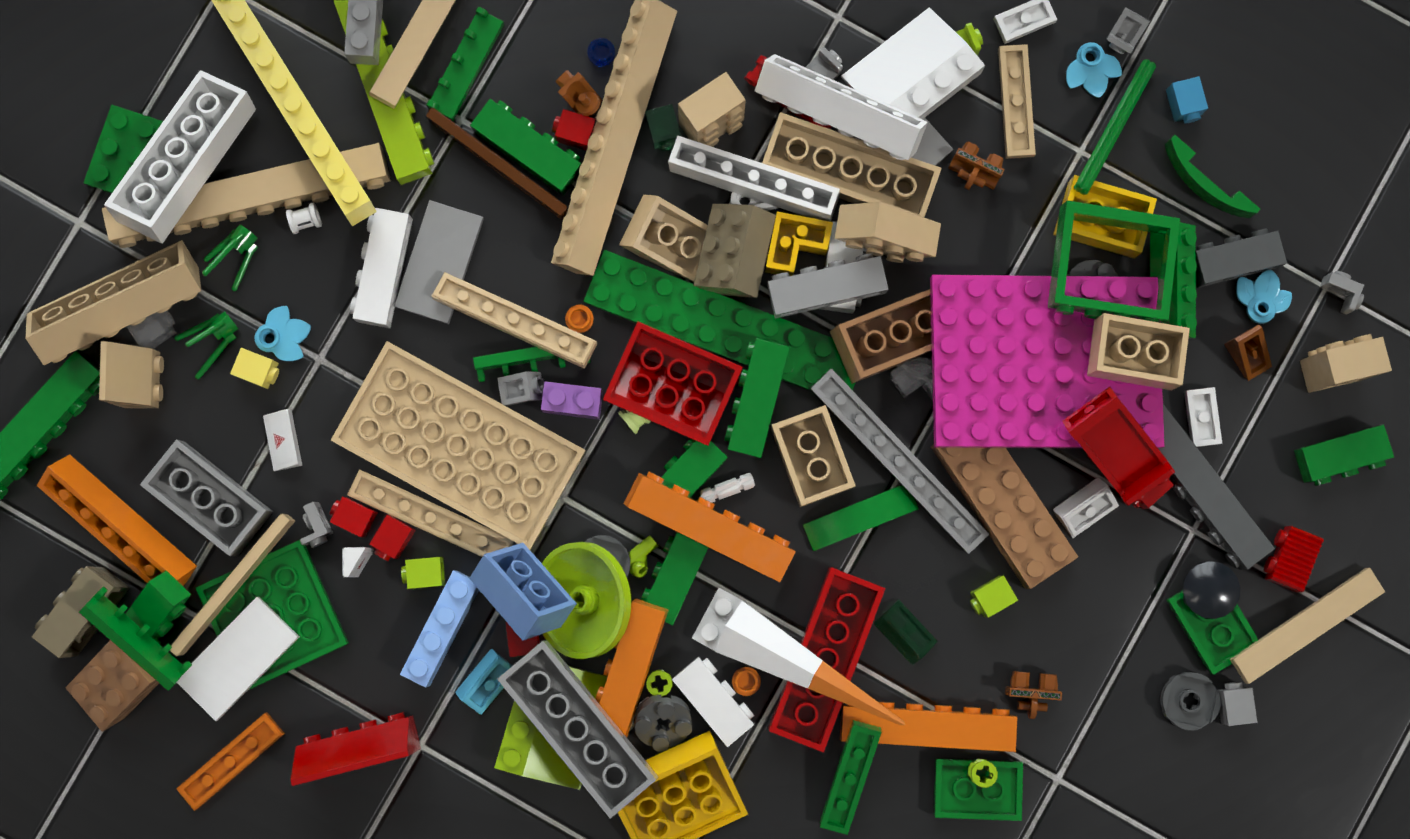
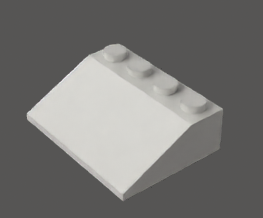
[841,8,985,119]

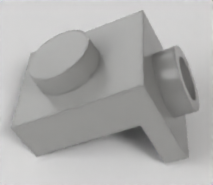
[1107,7,1150,54]
[1320,271,1364,315]

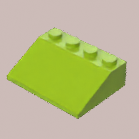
[494,665,607,790]

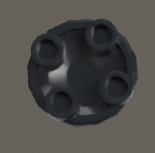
[1183,561,1241,619]

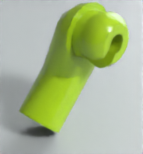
[629,535,658,578]

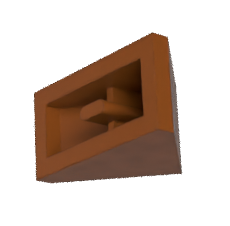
[1224,325,1272,381]

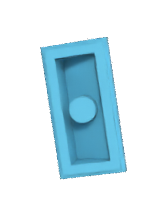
[455,649,513,715]

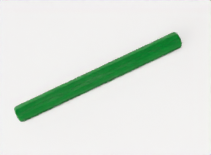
[1074,59,1156,195]

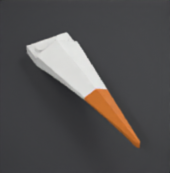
[692,588,906,726]

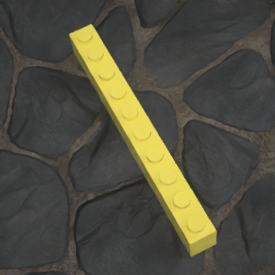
[211,0,377,226]

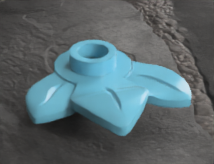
[1066,42,1122,98]
[1236,270,1292,324]
[255,306,311,361]

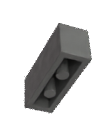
[1196,228,1287,288]

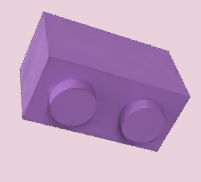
[541,381,603,420]

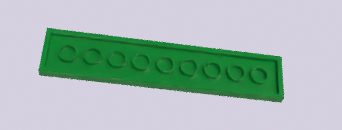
[583,250,856,392]

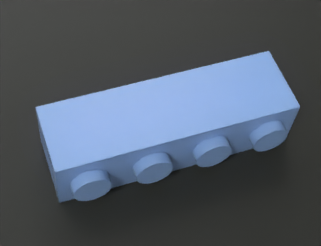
[400,570,479,688]

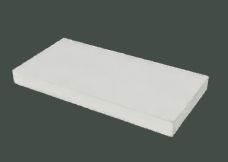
[177,597,300,721]

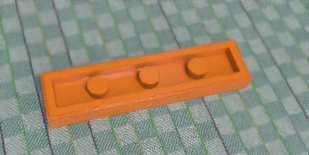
[176,712,285,811]

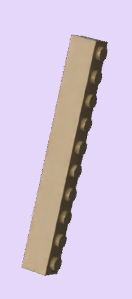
[551,0,677,276]
[102,143,391,248]

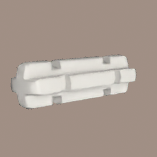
[700,473,755,502]

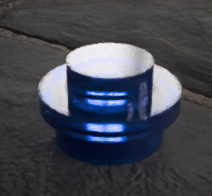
[587,38,615,67]

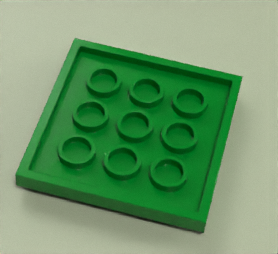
[196,540,349,691]

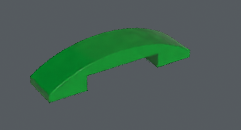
[1165,135,1260,218]
[803,485,919,551]

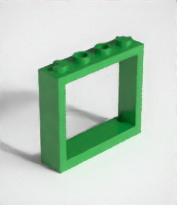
[1048,201,1180,323]

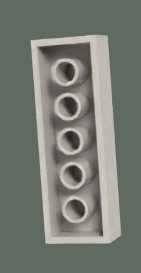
[104,70,256,244]

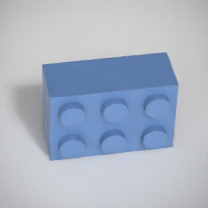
[470,543,577,640]

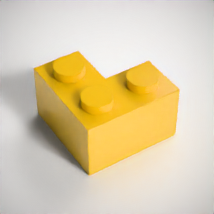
[765,211,833,276]

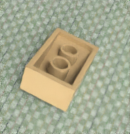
[619,195,708,283]
[99,341,164,408]

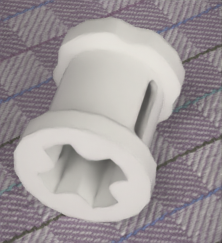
[286,203,322,234]

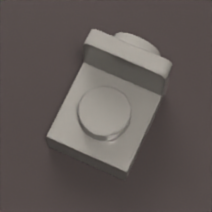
[805,47,843,80]
[498,372,544,406]
[300,501,333,548]

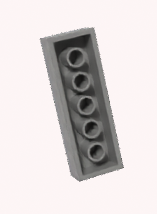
[497,640,659,819]

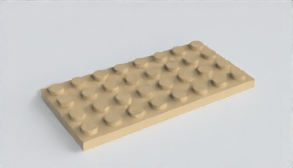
[331,341,586,550]

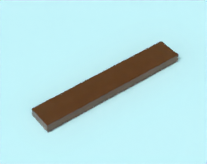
[426,108,568,221]

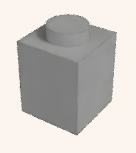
[1217,682,1258,726]

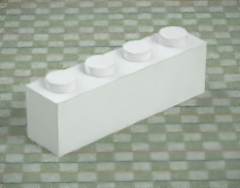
[350,208,413,328]

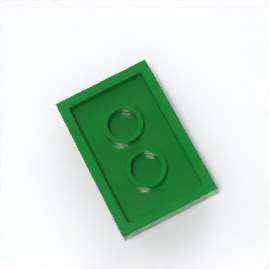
[83,105,163,194]
[1166,590,1258,675]
[934,758,1023,821]

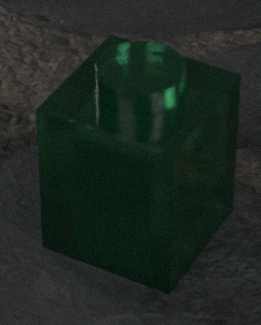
[645,104,681,151]

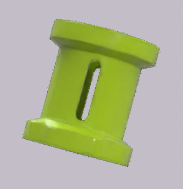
[646,670,673,697]
[968,759,998,788]

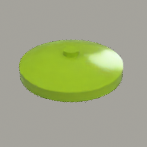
[542,542,631,659]

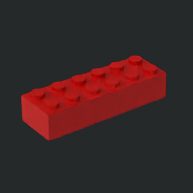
[768,567,885,752]

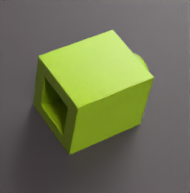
[401,557,446,589]
[970,575,1018,618]

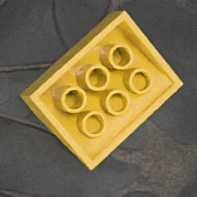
[618,731,748,839]

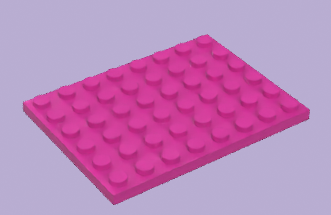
[930,275,1165,448]

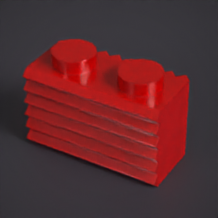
[1264,526,1324,592]

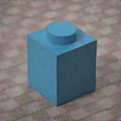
[1166,76,1208,123]

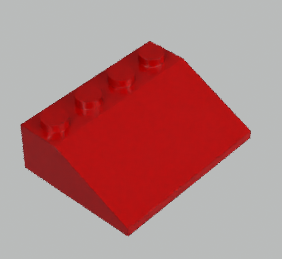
[603,321,743,446]
[291,712,421,786]

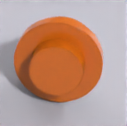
[565,305,594,333]
[732,667,761,696]

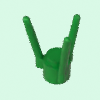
[202,224,258,291]
[174,311,238,379]

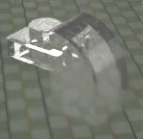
[888,358,933,401]

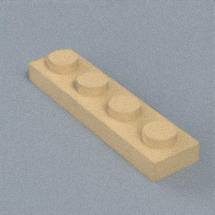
[998,44,1036,159]

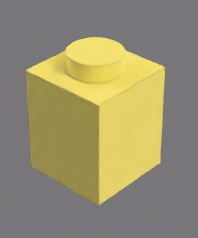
[230,348,279,389]

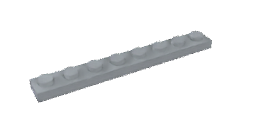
[810,369,989,554]

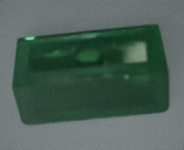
[874,600,938,664]

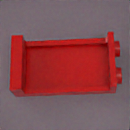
[1062,386,1175,506]

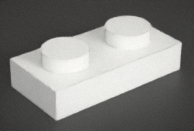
[993,0,1057,44]
[1184,387,1222,447]

